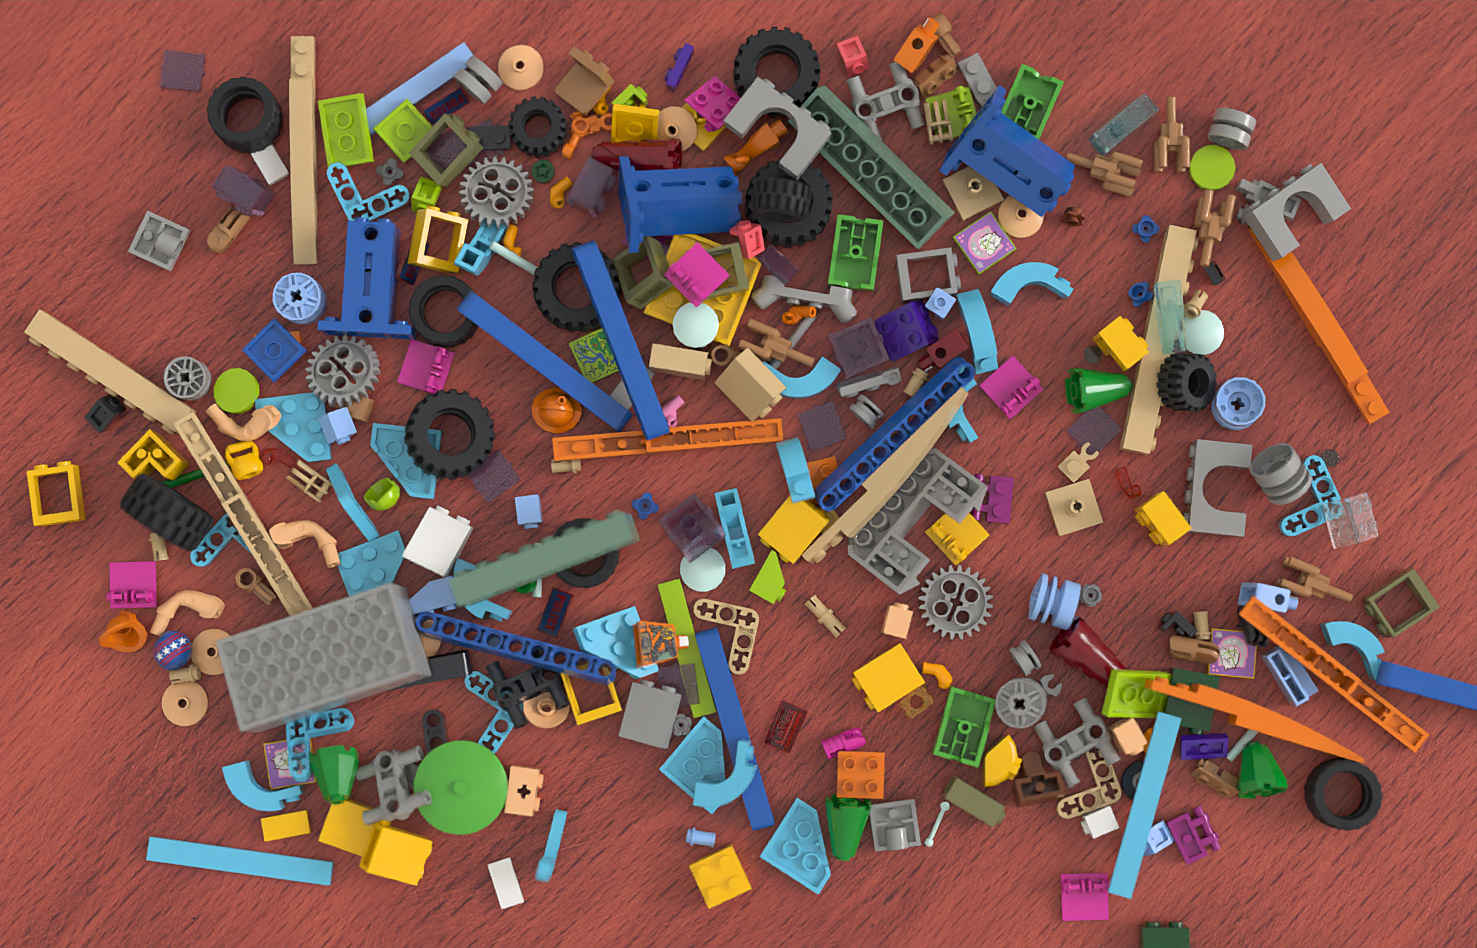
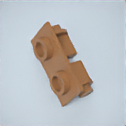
[913,54,958,99]
[1190,759,1239,799]

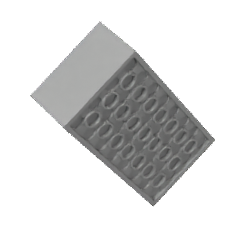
[216,583,432,733]

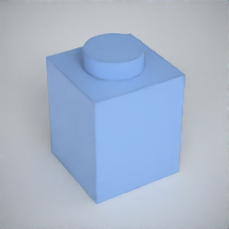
[318,407,357,445]
[515,494,543,529]

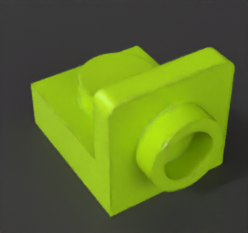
[612,84,648,106]
[411,177,442,213]

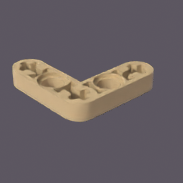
[694,599,759,674]
[1056,749,1122,819]

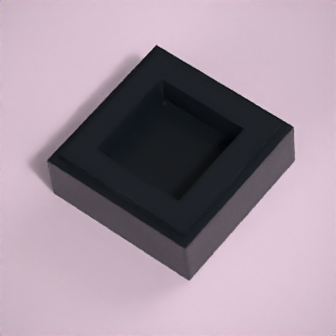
[1203,261,1226,286]

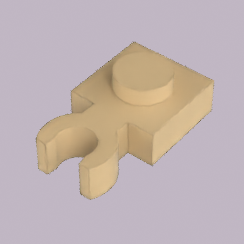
[1057,442,1099,483]

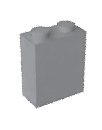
[619,679,682,748]

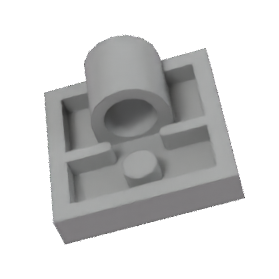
[128,210,190,271]
[869,798,921,852]

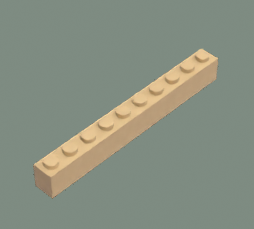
[1119,225,1199,455]

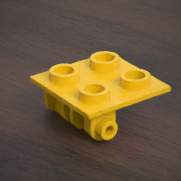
[925,513,990,565]

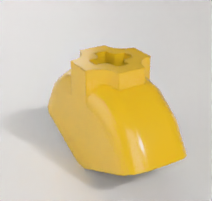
[983,734,1022,787]

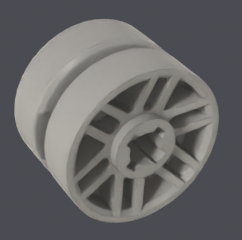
[453,55,503,105]
[1207,108,1257,150]
[164,357,212,401]

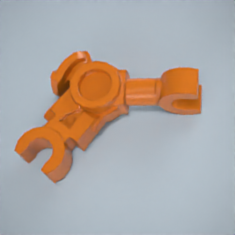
[562,111,612,160]

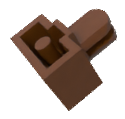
[1012,752,1066,808]

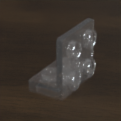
[1321,492,1378,549]

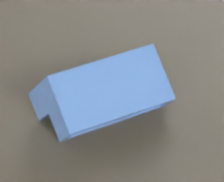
[1261,646,1318,706]

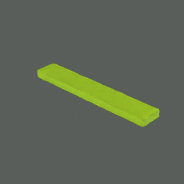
[658,579,716,718]

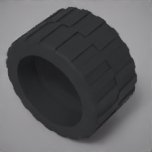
[207,77,283,154]
[409,275,479,348]
[553,518,620,588]
[1304,758,1383,831]

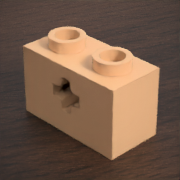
[881,602,913,639]
[1108,717,1147,756]
[504,765,544,816]

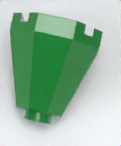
[1237,741,1288,799]
[309,745,359,805]

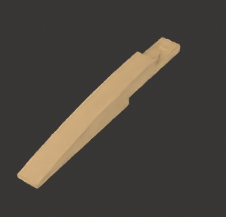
[289,36,317,265]
[802,387,968,563]
[173,411,313,616]

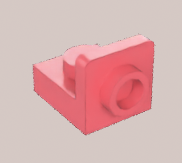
[837,36,869,77]
[729,220,765,259]

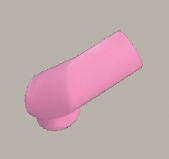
[662,394,685,427]

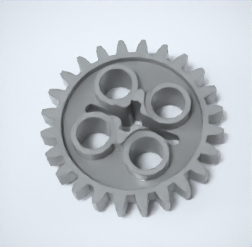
[459,156,534,229]
[305,335,381,407]
[918,565,993,639]

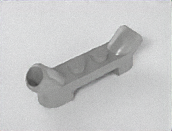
[751,275,857,324]

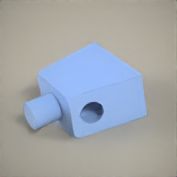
[1238,582,1298,613]

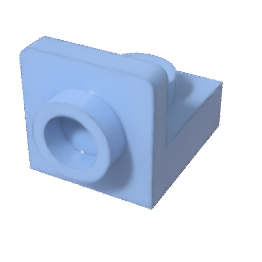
[925,288,956,321]
[1143,820,1175,857]

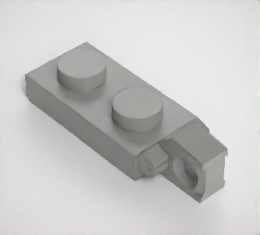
[957,53,996,107]
[1236,179,1302,221]
[836,366,902,398]

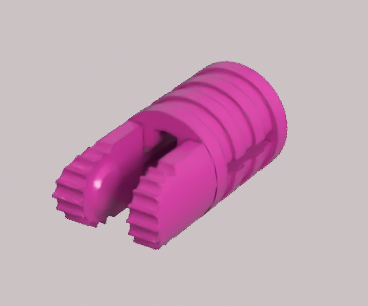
[821,727,866,760]

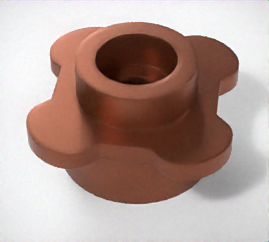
[1061,207,1086,227]

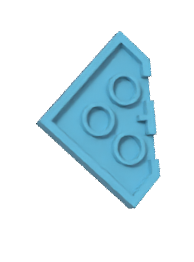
[255,392,332,462]
[370,423,443,499]
[338,530,406,597]
[573,606,659,679]
[659,716,726,814]
[760,797,831,894]

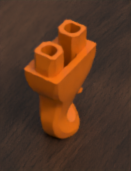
[723,119,788,174]

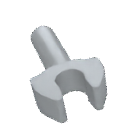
[1023,674,1062,705]

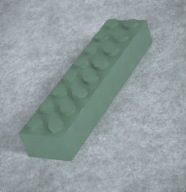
[788,85,955,249]
[449,511,641,607]

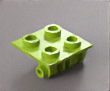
[925,86,977,142]

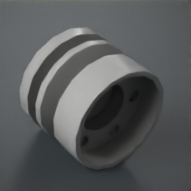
[1250,443,1312,505]
[995,677,1047,729]

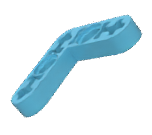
[327,162,410,221]
[1279,455,1344,537]
[326,463,380,542]
[190,513,252,567]
[465,671,524,754]
[286,708,355,782]
[536,809,568,882]

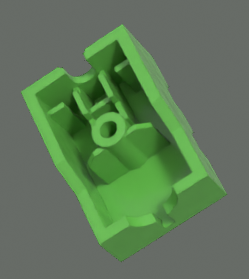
[1001,64,1064,139]
[828,214,883,292]
[931,686,996,767]

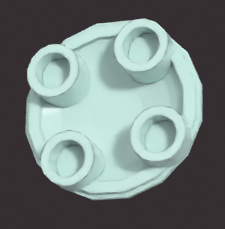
[673,303,719,348]
[1179,310,1224,355]
[680,546,725,592]

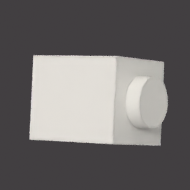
[1080,805,1119,839]

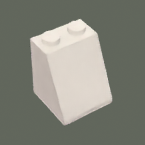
[402,505,473,577]

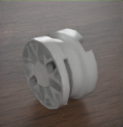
[849,394,884,429]
[1008,640,1042,677]

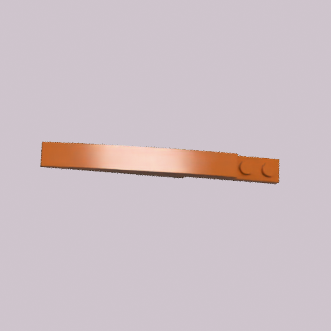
[1248,228,1390,425]
[552,418,783,462]
[1239,596,1429,753]
[1144,676,1365,763]

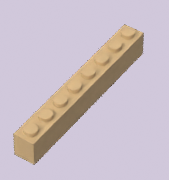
[24,309,197,435]

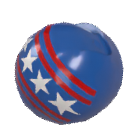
[153,630,192,670]

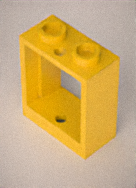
[407,206,468,274]
[27,461,86,527]
[561,662,623,725]

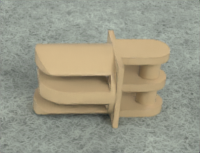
[923,99,953,145]
[286,460,333,503]

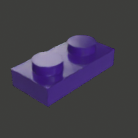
[664,43,694,92]
[1179,733,1228,760]

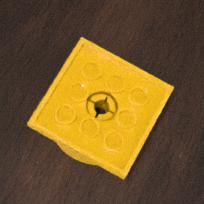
[644,234,763,347]

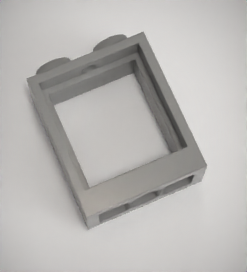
[895,248,961,303]

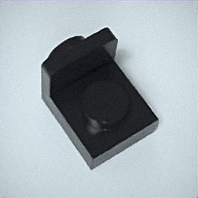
[84,394,126,433]
[1158,611,1198,637]

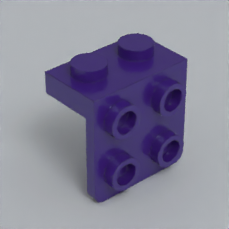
[874,300,939,361]

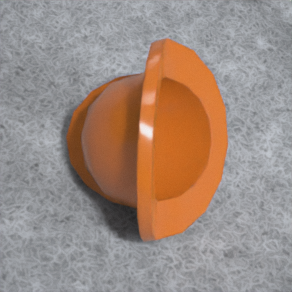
[531,387,582,433]
[98,610,147,653]

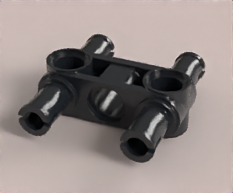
[486,649,570,729]

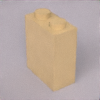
[649,344,712,380]
[714,348,786,422]

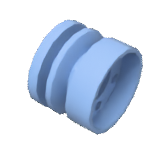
[273,273,327,325]
[1211,377,1265,430]
[1028,573,1081,630]

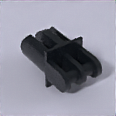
[1236,605,1269,648]

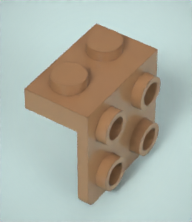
[555,47,615,115]

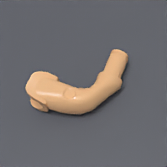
[206,403,281,441]
[269,520,341,568]
[150,590,225,636]

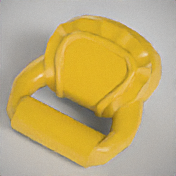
[225,441,263,480]

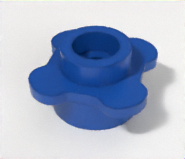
[1132,215,1159,243]
[1128,282,1154,307]
[632,492,659,520]

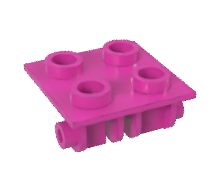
[685,76,741,132]
[664,242,730,308]
[397,339,455,394]
[979,355,1044,419]
[106,561,157,609]
[1061,873,1110,921]

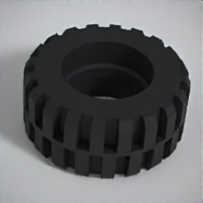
[733,26,820,119]
[745,157,833,248]
[532,242,621,332]
[404,389,495,480]
[120,473,213,552]

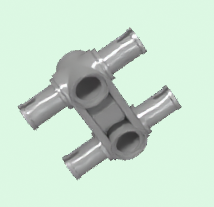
[846,62,925,141]
[1033,698,1121,789]
[356,746,432,825]

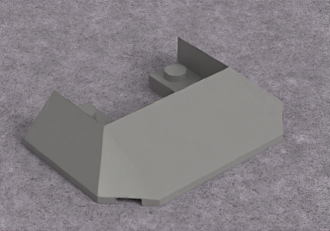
[848,448,987,595]

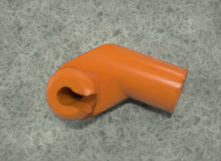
[782,305,816,325]

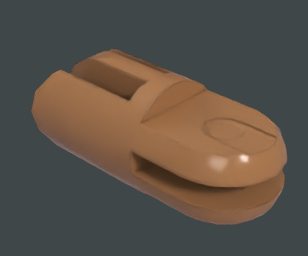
[207,205,250,253]
[1169,635,1220,663]

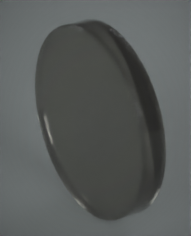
[1084,345,1102,363]
[1321,449,1339,467]

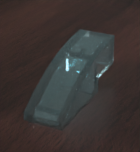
[1088,93,1159,156]
[1154,279,1186,354]

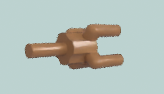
[1154,97,1190,173]
[1066,152,1143,198]
[1194,189,1236,267]
[738,319,815,367]
[1273,556,1353,603]

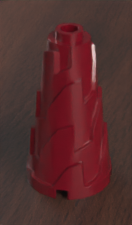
[592,138,683,171]
[1049,616,1127,687]

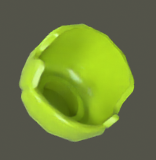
[364,478,400,511]

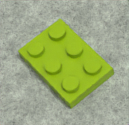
[318,93,374,169]
[1102,669,1172,718]

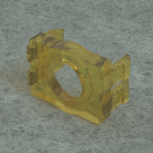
[898,685,934,719]

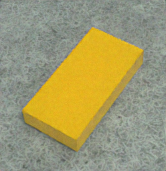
[261,810,312,841]

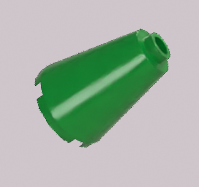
[1065,368,1132,414]
[825,794,871,861]

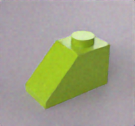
[749,550,786,604]

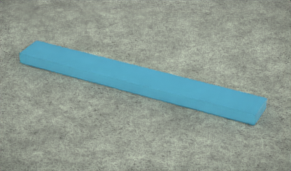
[1108,712,1181,899]
[146,836,334,886]

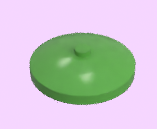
[414,740,508,835]

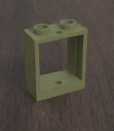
[409,114,484,187]
[613,236,673,309]
[705,242,749,300]
[1362,569,1440,638]
[941,775,1006,828]

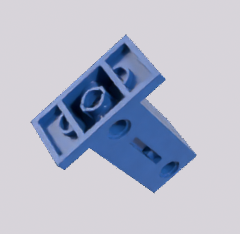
[939,85,1075,217]
[618,156,742,253]
[317,217,417,340]

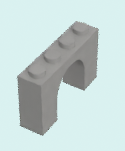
[724,77,831,181]
[1243,163,1351,261]
[1183,439,1252,537]

